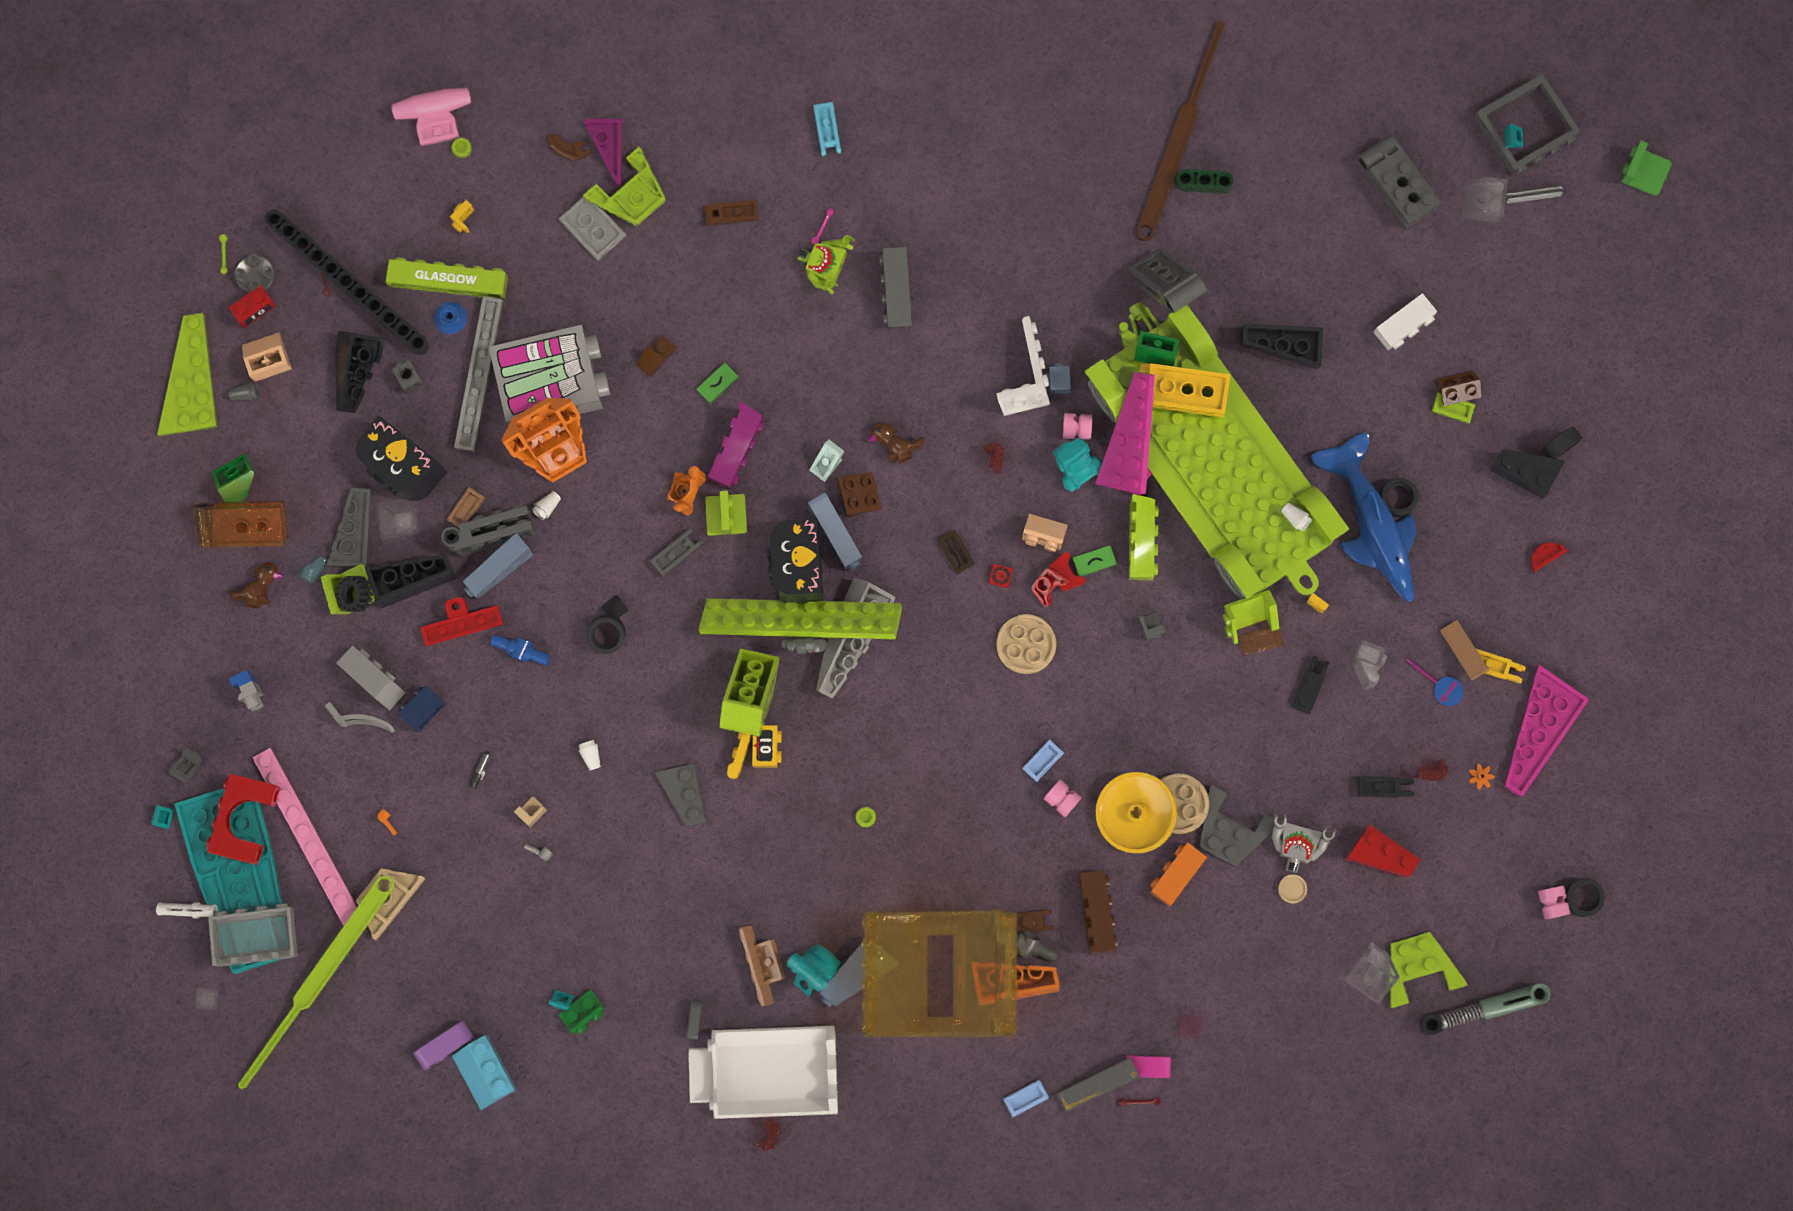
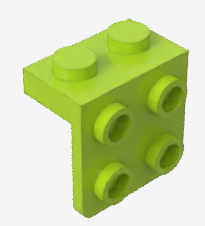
[321,564,375,615]

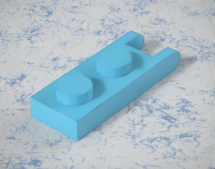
[814,102,841,156]

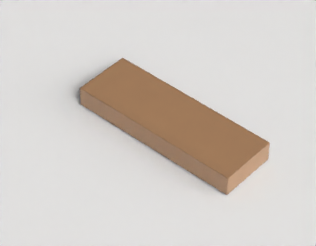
[1440,620,1489,680]

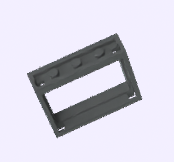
[1474,74,1580,175]

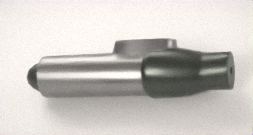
[470,751,490,789]

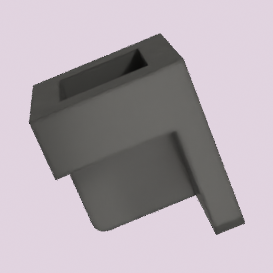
[1138,613,1166,641]

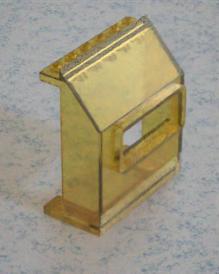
[862,909,1017,1038]

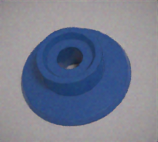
[434,302,467,334]

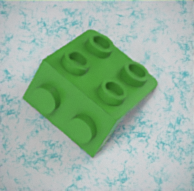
[1621,140,1671,196]

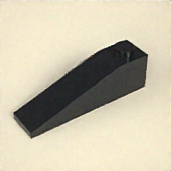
[335,330,384,413]

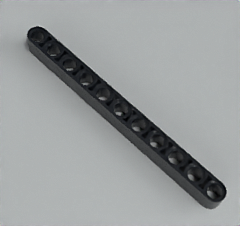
[265,209,429,355]

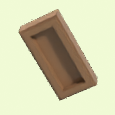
[447,487,486,528]

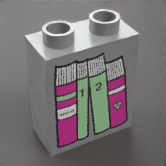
[489,325,610,426]

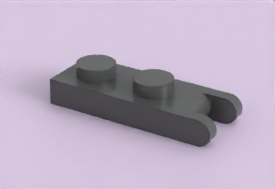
[650,528,704,577]

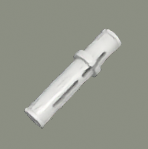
[156,902,218,919]

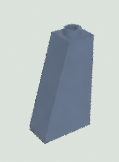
[808,493,862,571]
[463,533,533,600]
[820,937,899,1007]

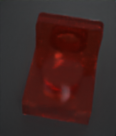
[984,443,1004,474]
[1416,759,1448,781]

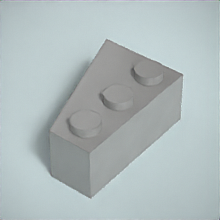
[337,646,406,711]

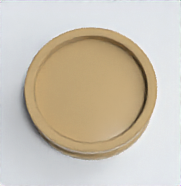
[1278,875,1307,903]

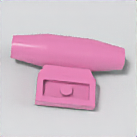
[392,88,471,146]

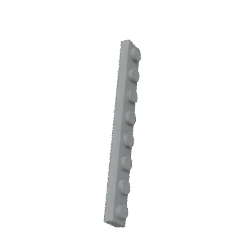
[454,296,503,452]

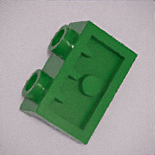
[558,989,606,1035]

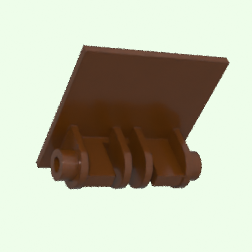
[837,472,882,517]

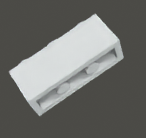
[1374,293,1437,351]

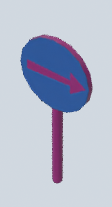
[1406,658,1464,706]

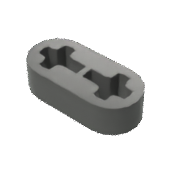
[688,1000,703,1040]

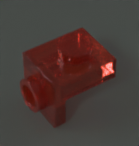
[757,1119,781,1151]

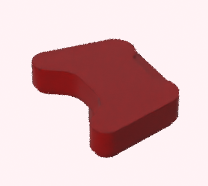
[1049,552,1085,591]
[1032,568,1069,607]

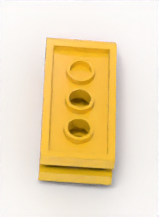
[1139,364,1230,418]

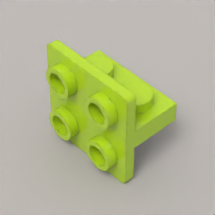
[705,491,747,536]

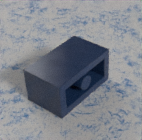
[398,685,446,733]

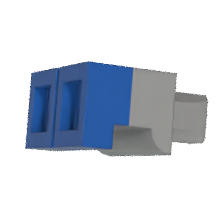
[229,670,264,712]

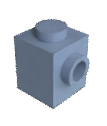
[1045,363,1071,394]

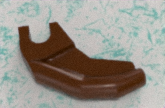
[547,134,592,161]

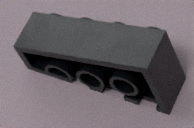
[1240,324,1323,369]
[364,554,457,608]

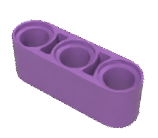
[414,1021,475,1071]

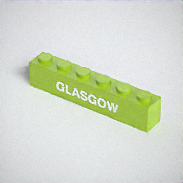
[386,257,508,299]

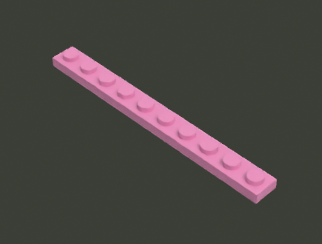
[253,748,357,926]

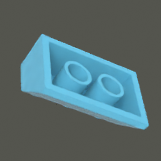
[452,1035,517,1110]

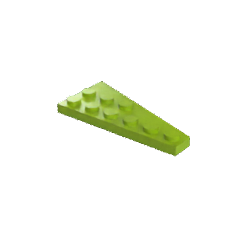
[157,313,217,436]

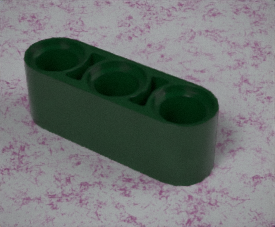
[1175,169,1234,194]

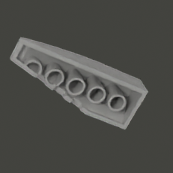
[816,578,896,699]

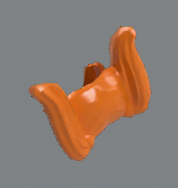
[667,465,706,516]

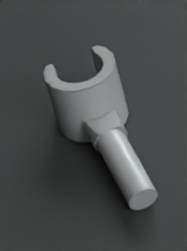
[524,844,553,861]

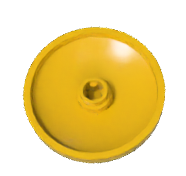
[1096,772,1177,853]

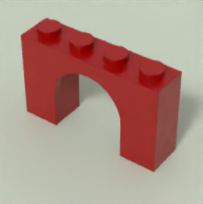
[206,774,281,865]

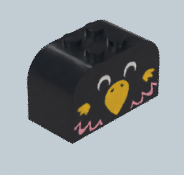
[356,415,448,501]
[767,518,824,604]

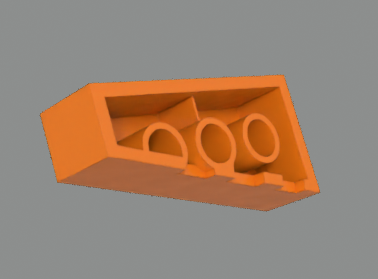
[972,962,1060,1006]

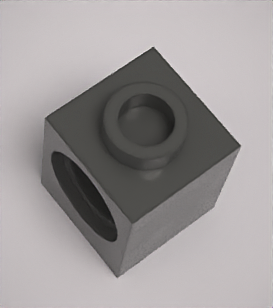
[392,360,423,394]

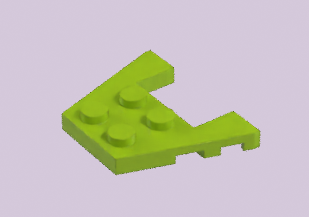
[583,147,666,226]
[1390,932,1467,1008]

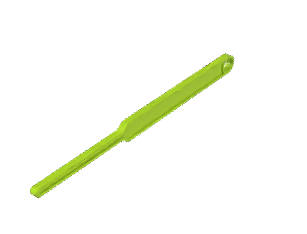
[239,876,394,1089]

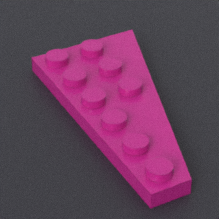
[1095,372,1155,494]
[1504,665,1589,798]

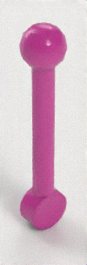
[811,208,834,245]

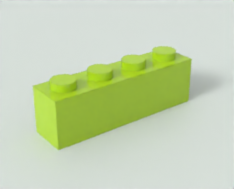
[1129,494,1159,581]

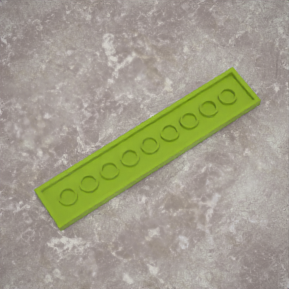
[699,599,902,639]

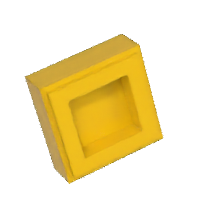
[1307,593,1329,613]

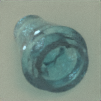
[299,555,328,585]

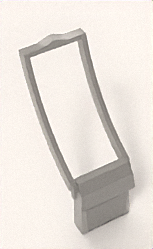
[325,702,395,733]

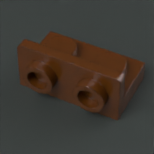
[1435,370,1482,406]

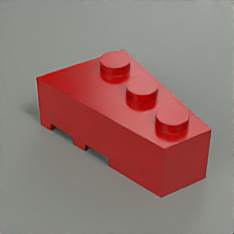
[1344,825,1421,878]

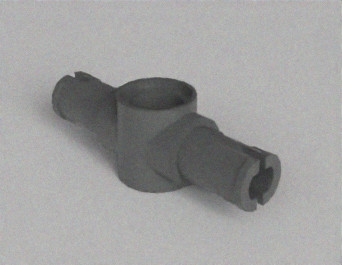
[998,927,1058,963]

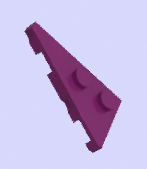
[584,119,622,186]

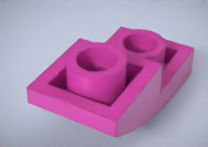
[1127,1055,1171,1078]

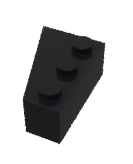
[1490,449,1565,499]

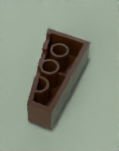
[1079,870,1118,955]

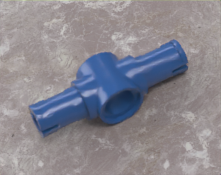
[490,634,551,666]

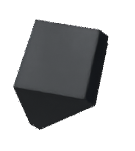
[601,595,629,618]

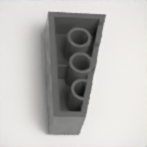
[879,247,912,328]

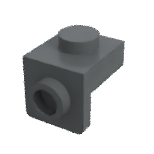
[169,748,202,784]

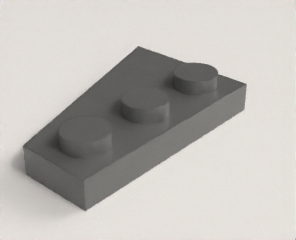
[655,764,706,827]

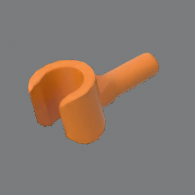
[377,809,397,836]

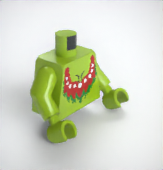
[798,235,855,294]

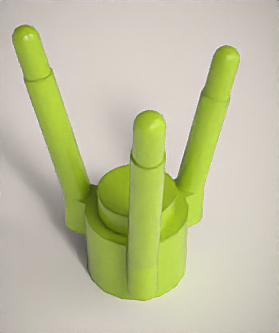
[1128,302,1160,337]

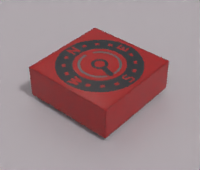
[989,564,1013,588]

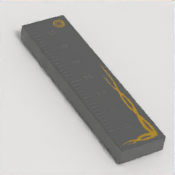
[1057,1058,1140,1112]

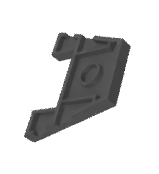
[1199,785,1275,867]

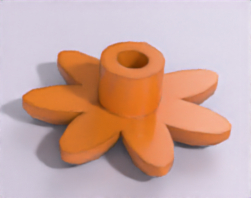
[1469,764,1495,790]

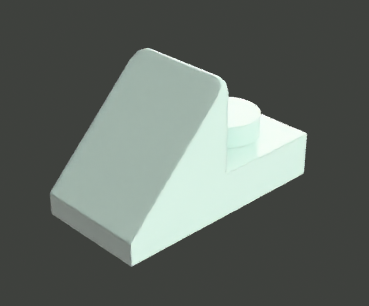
[810,440,844,482]

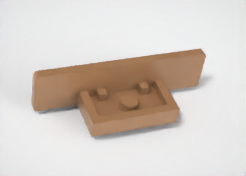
[739,926,786,1007]

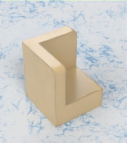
[514,797,547,827]

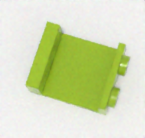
[1222,590,1280,644]

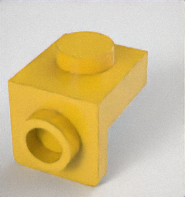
[450,200,474,234]

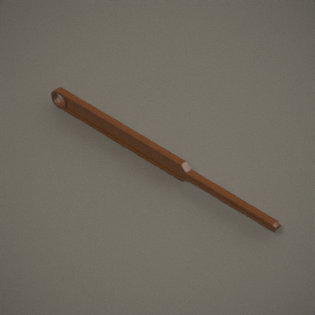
[1137,21,1225,241]

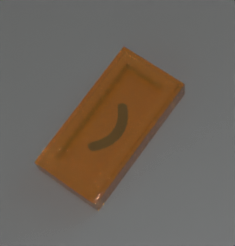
[1239,628,1284,656]

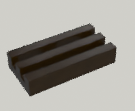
[938,530,975,574]

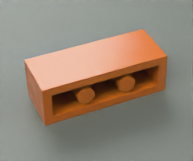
[1150,843,1207,907]

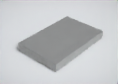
[558,197,627,261]

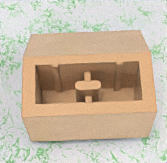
[242,332,292,382]
[1022,514,1068,552]

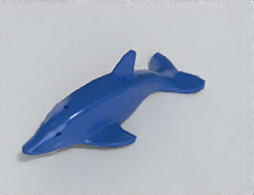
[1310,432,1416,602]

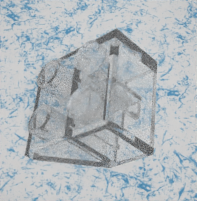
[1351,640,1387,691]

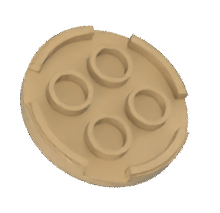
[996,614,1056,674]
[1161,774,1209,835]

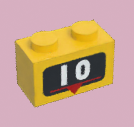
[752,726,782,768]

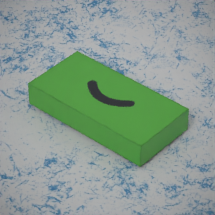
[696,363,739,404]
[1072,546,1117,577]

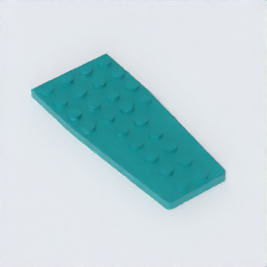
[175,788,290,974]

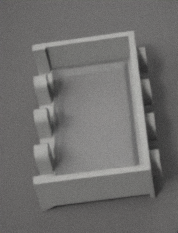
[208,904,298,967]

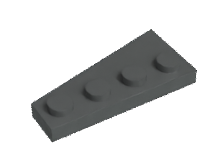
[326,488,372,568]

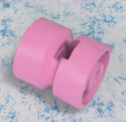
[1063,413,1092,440]
[1044,779,1082,817]
[1538,886,1571,920]

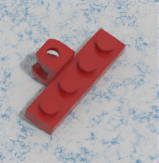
[420,597,504,647]

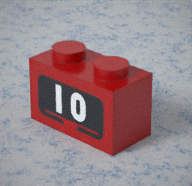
[228,285,276,328]

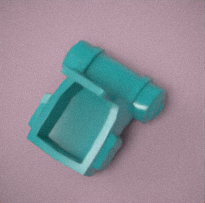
[1053,438,1102,493]
[787,944,841,996]

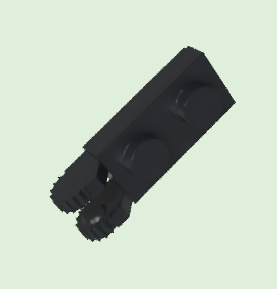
[1291,656,1329,715]
[1357,776,1414,798]

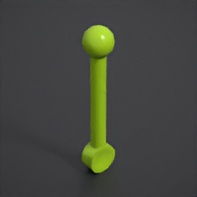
[219,234,228,274]

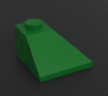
[211,453,254,507]

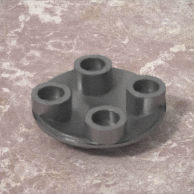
[234,254,275,292]

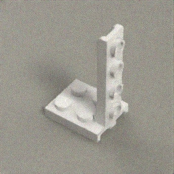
[997,316,1050,416]

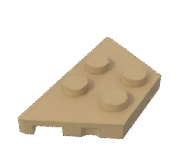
[356,868,426,941]

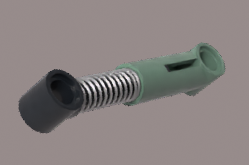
[1419,984,1551,1035]

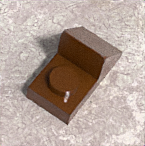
[636,335,676,377]

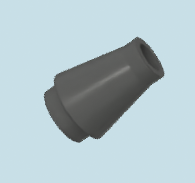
[229,382,260,401]

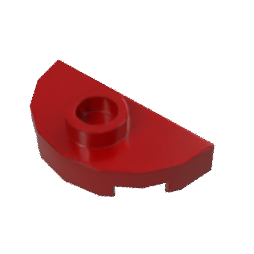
[1531,542,1568,572]

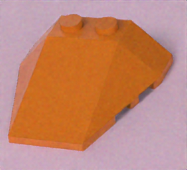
[501,398,587,483]

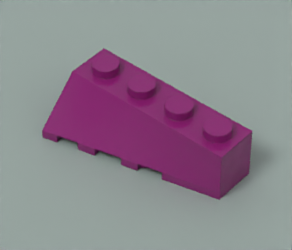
[708,402,765,490]

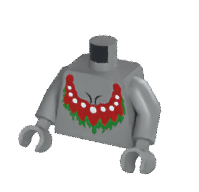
[1272,813,1336,873]

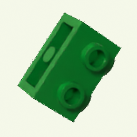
[1134,331,1180,367]

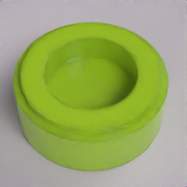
[452,138,472,158]
[856,807,876,828]

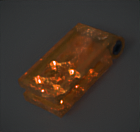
[193,501,288,548]

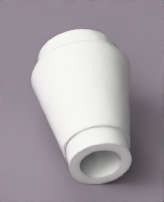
[532,491,561,520]
[1281,503,1312,531]
[578,740,601,771]

